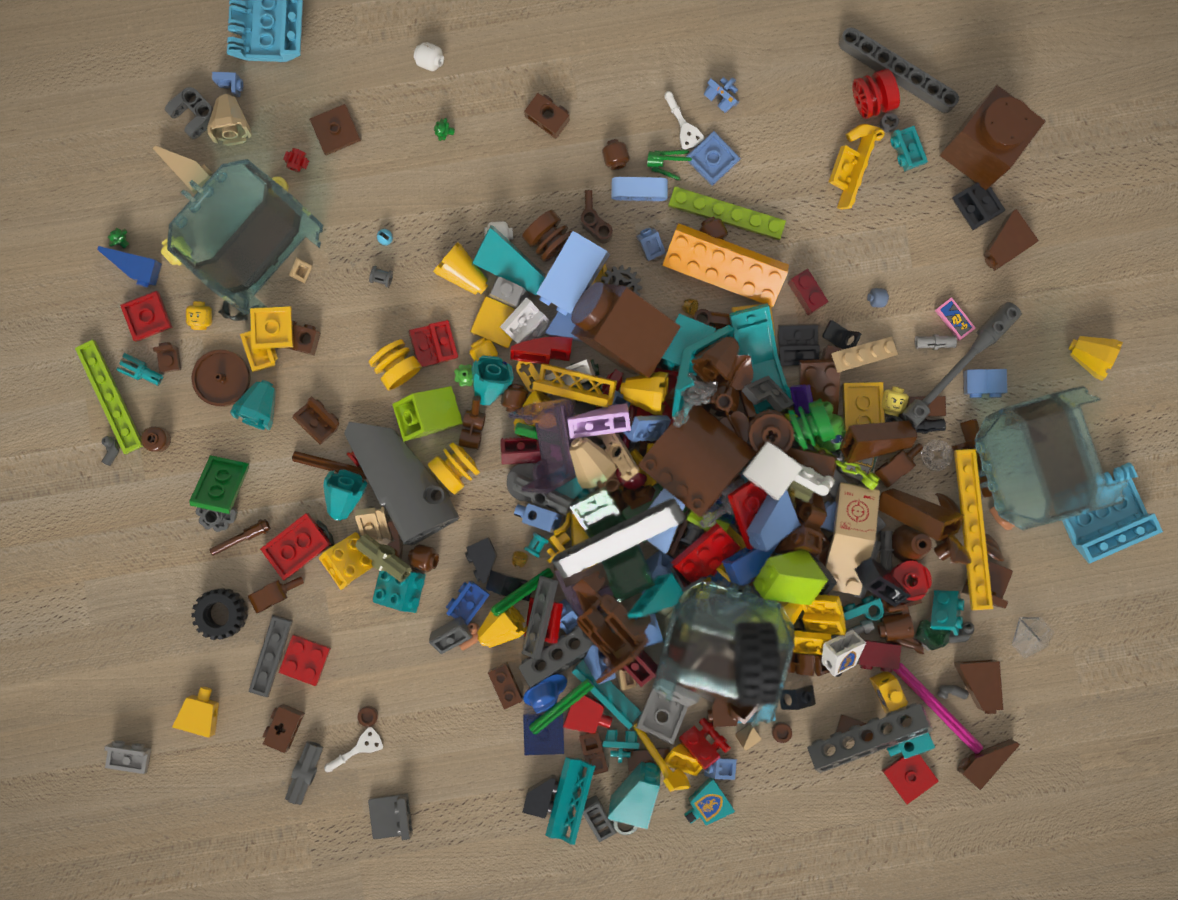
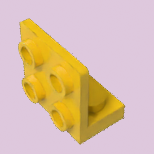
[319,532,373,590]

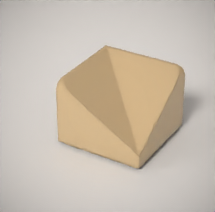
[735,724,761,750]

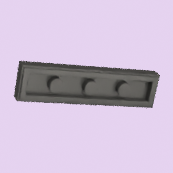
[522,576,558,659]
[248,615,293,698]

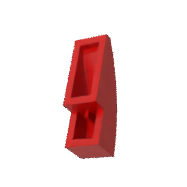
[510,337,573,364]

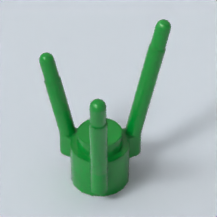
[647,150,692,180]

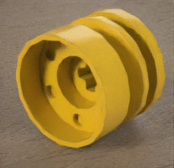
[369,339,422,391]
[427,442,480,495]

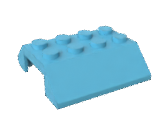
[227,0,303,62]
[1056,462,1163,563]

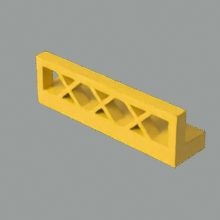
[532,363,617,408]

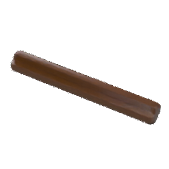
[292,451,367,480]

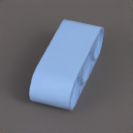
[611,177,668,201]

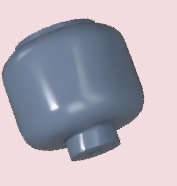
[867,288,889,307]

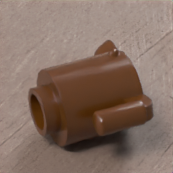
[877,603,924,654]

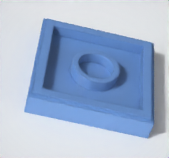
[686,131,741,186]

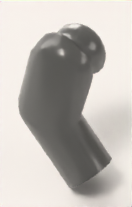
[101,436,119,466]
[947,622,974,643]
[937,685,969,700]

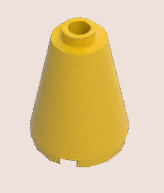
[433,242,488,295]

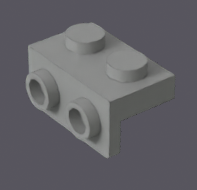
[104,741,151,774]

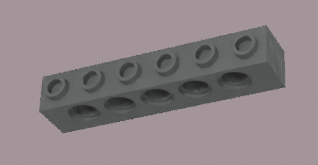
[518,602,620,688]
[807,703,933,773]

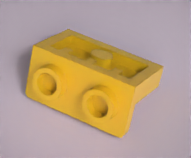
[786,631,831,655]

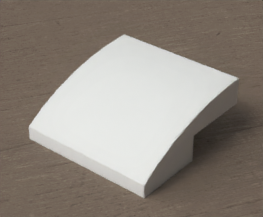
[500,297,551,344]
[742,442,802,500]

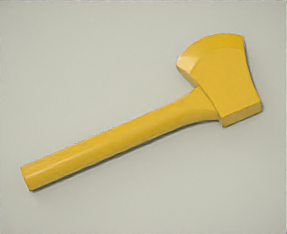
[632,723,690,792]

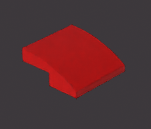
[408,320,458,368]

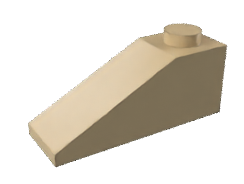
[153,146,215,196]

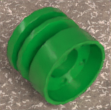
[788,399,836,450]

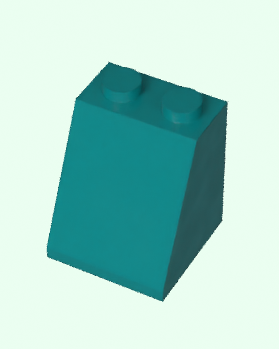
[659,313,716,371]
[608,762,660,829]

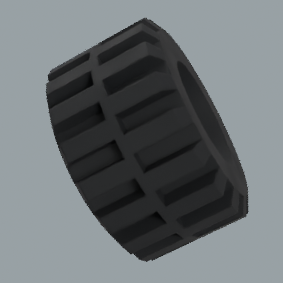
[191,588,248,640]

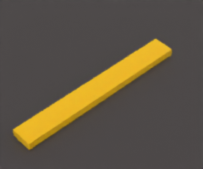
[954,449,993,610]

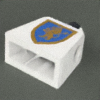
[822,630,866,677]

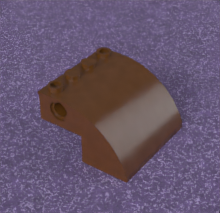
[637,402,758,518]

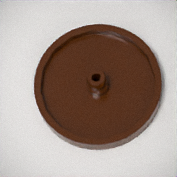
[192,350,250,407]

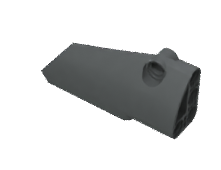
[344,422,460,545]

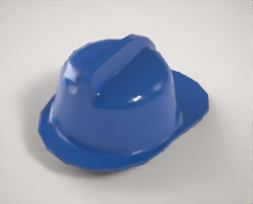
[523,674,567,714]

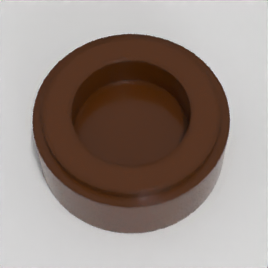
[357,706,378,727]
[772,722,792,743]

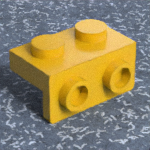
[240,331,278,373]

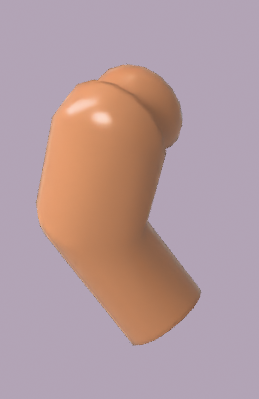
[989,505,1017,530]
[459,623,480,651]

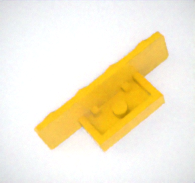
[829,134,876,210]

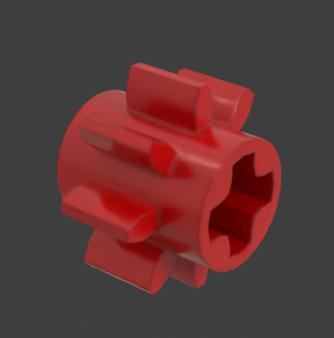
[283,148,309,172]

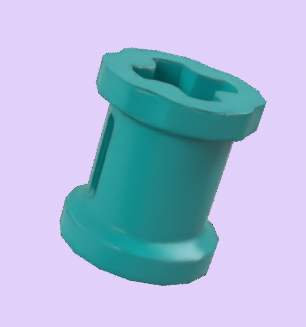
[524,532,549,558]

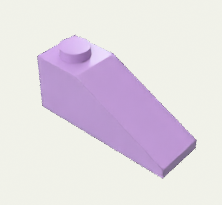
[568,403,631,439]

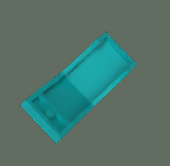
[729,303,792,414]
[672,325,734,418]

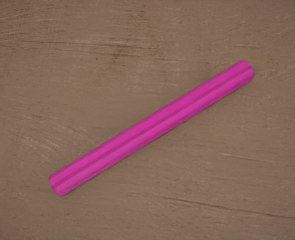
[893,663,983,754]

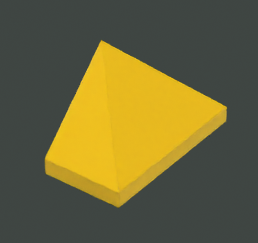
[664,743,703,776]

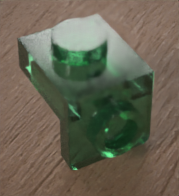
[915,619,951,651]

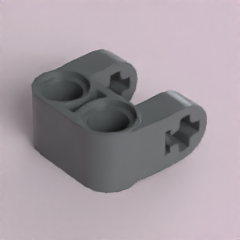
[164,87,213,139]

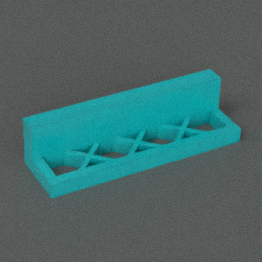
[572,659,642,729]
[545,757,595,845]

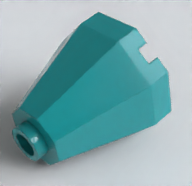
[471,355,514,406]
[230,380,276,430]
[323,470,368,521]

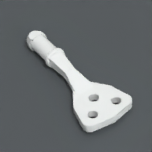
[664,91,704,150]
[324,727,383,772]

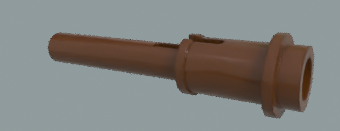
[209,519,271,556]

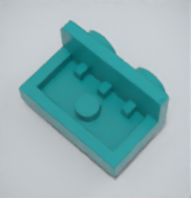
[890,126,928,171]
[931,590,964,635]

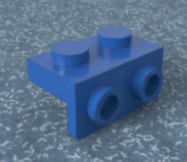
[446,580,490,626]

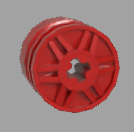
[852,69,900,119]

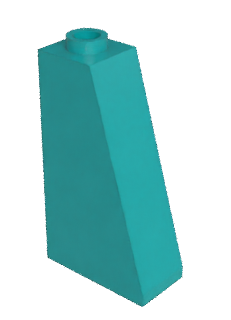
[472,225,545,295]

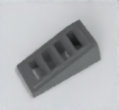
[583,795,617,843]

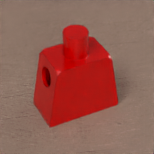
[563,694,613,733]

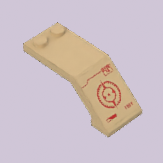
[825,482,880,596]

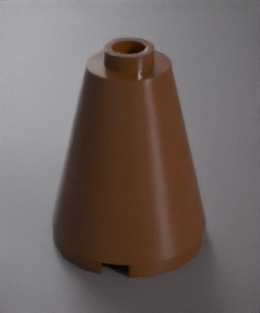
[892,524,932,562]

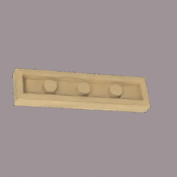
[831,336,898,373]

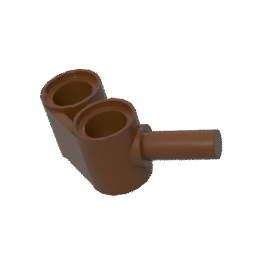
[581,190,613,244]
[459,396,486,450]
[874,443,923,488]
[248,576,304,614]
[779,650,816,676]

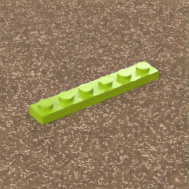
[669,186,786,240]
[75,339,143,454]

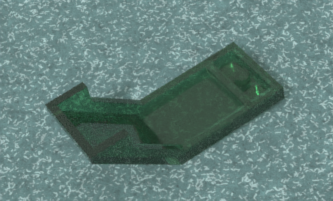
[569,486,655,602]

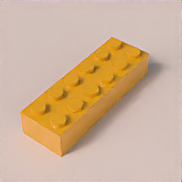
[662,223,789,307]

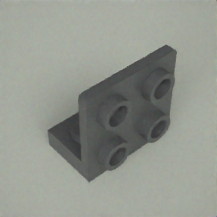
[368,794,413,840]

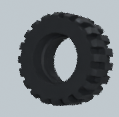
[734,621,780,705]

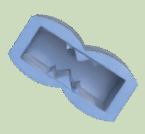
[963,369,1007,398]

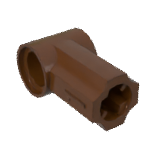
[693,309,731,330]

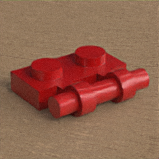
[679,718,731,770]

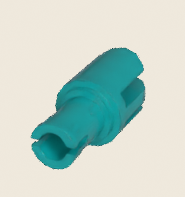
[116,353,164,386]

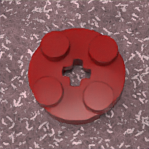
[891,561,932,601]

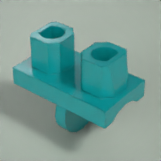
[603,730,639,763]

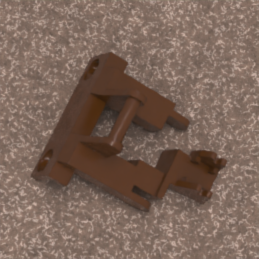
[572,571,651,684]

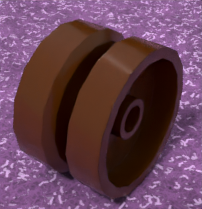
[748,410,794,453]

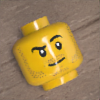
[186,301,212,330]

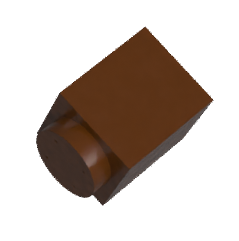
[939,85,1046,190]
[571,282,681,378]

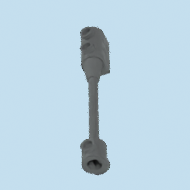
[901,302,1022,427]

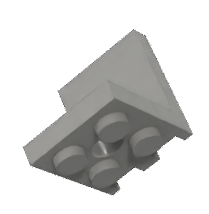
[636,678,700,744]

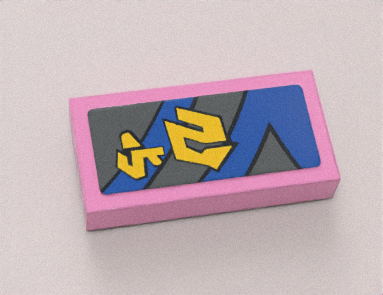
[935,297,976,341]

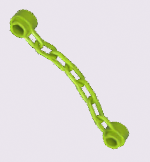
[785,413,880,490]

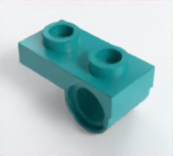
[843,595,884,621]

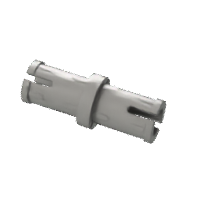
[914,334,957,350]

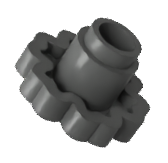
[195,502,238,532]

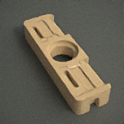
[597,432,639,481]

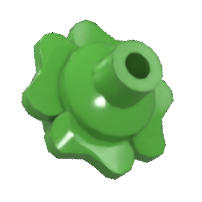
[454,364,473,387]

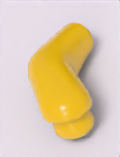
[846,124,885,142]

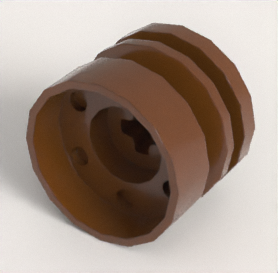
[522,209,572,262]

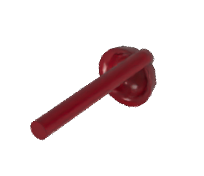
[616,406,647,490]

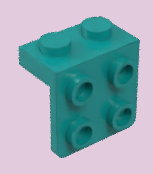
[373,571,426,613]

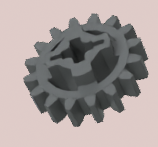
[601,265,642,296]

